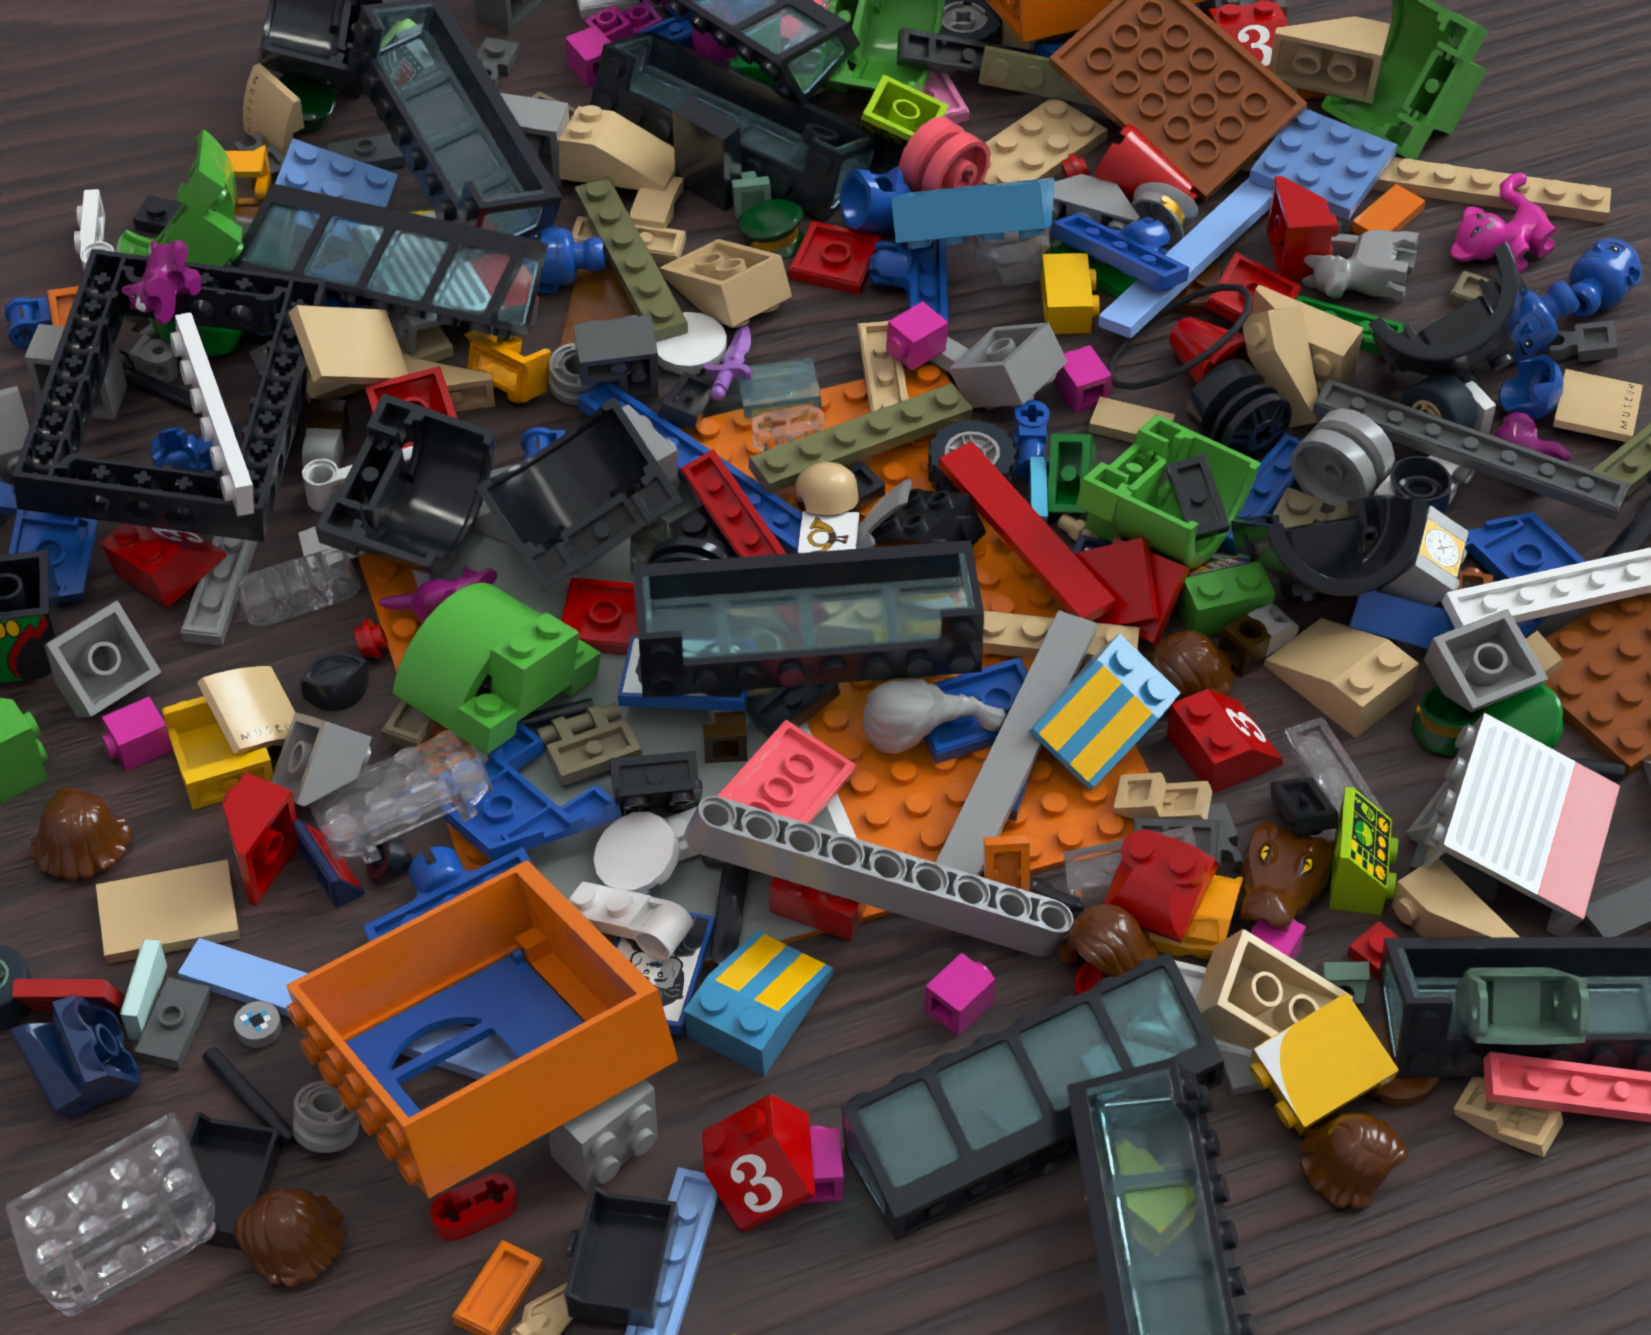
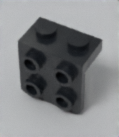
[870,488,987,546]
[610,751,703,816]

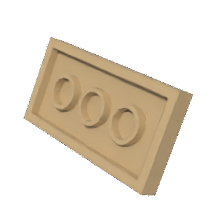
[981,98,1108,185]

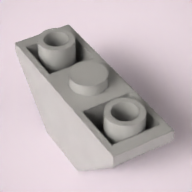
[1052,174,1140,230]

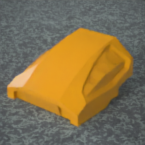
[1143,875,1244,959]

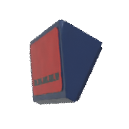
[293,819,365,908]

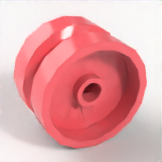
[898,116,991,192]

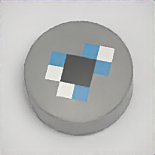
[234,1001,282,1048]

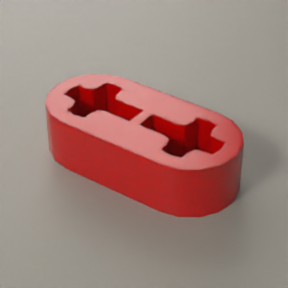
[430,1173,518,1241]

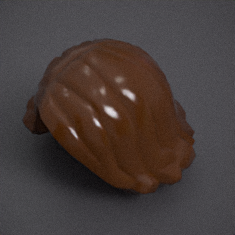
[1147,630,1235,701]
[29,787,133,880]
[1058,904,1159,977]
[1299,1112,1409,1209]
[234,1187,346,1288]

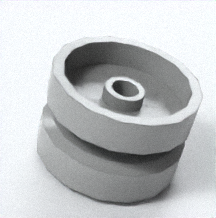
[1290,408,1395,510]

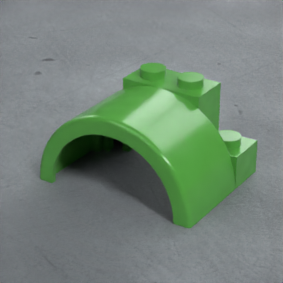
[808,0,945,92]
[1321,0,1489,160]
[116,129,244,267]
[1076,414,1260,569]
[393,583,601,754]

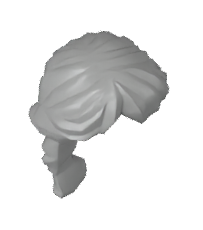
[862,678,1006,754]

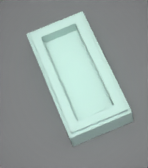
[120,939,167,1040]

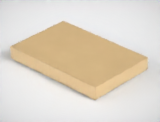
[289,305,409,384]
[96,859,240,964]

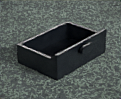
[673,94,741,212]
[160,1111,283,1251]
[564,1186,679,1328]

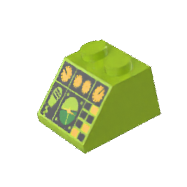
[860,74,949,148]
[1329,787,1399,916]

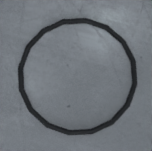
[1107,283,1253,390]

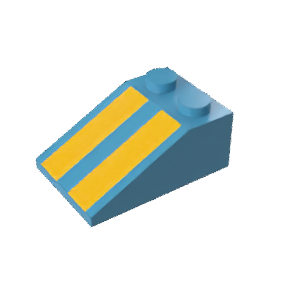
[1029,634,1180,790]
[683,930,834,1077]

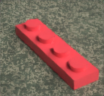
[1483,1052,1651,1123]

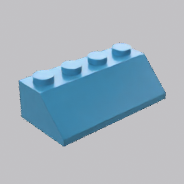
[891,177,1054,249]

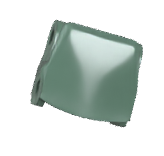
[1455,967,1589,1045]

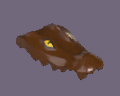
[1240,820,1334,933]

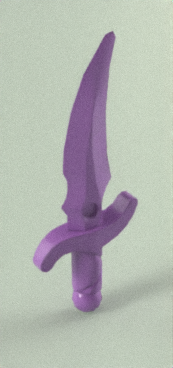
[703,325,753,401]

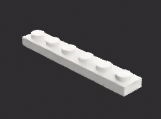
[170,312,254,516]
[1441,547,1651,629]

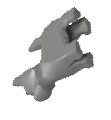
[1302,229,1419,302]

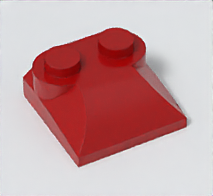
[364,366,458,449]
[1103,829,1218,943]

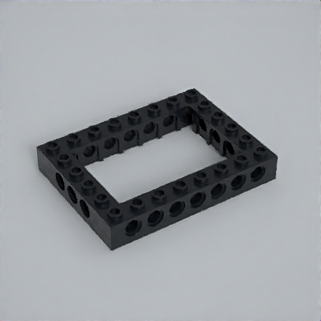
[13,249,327,542]

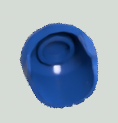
[1499,354,1564,420]

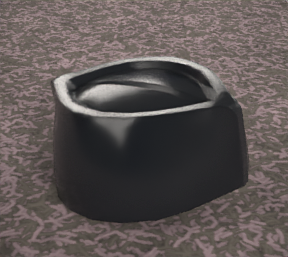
[1390,456,1452,512]
[300,653,369,711]

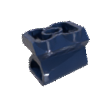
[10,995,140,1119]

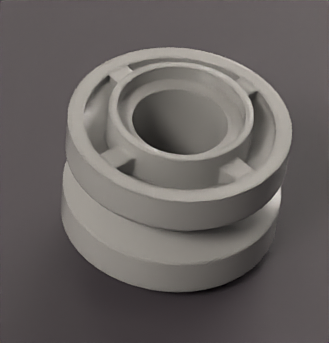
[548,343,600,405]
[293,1081,359,1153]

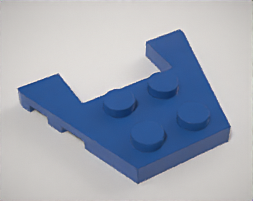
[0,481,98,604]
[1462,512,1586,639]
[439,722,622,861]

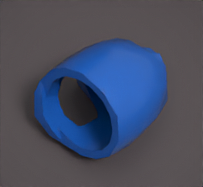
[840,167,911,234]

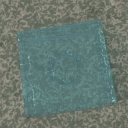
[738,357,822,419]

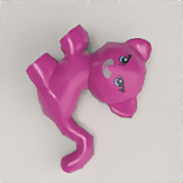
[1449,172,1558,273]

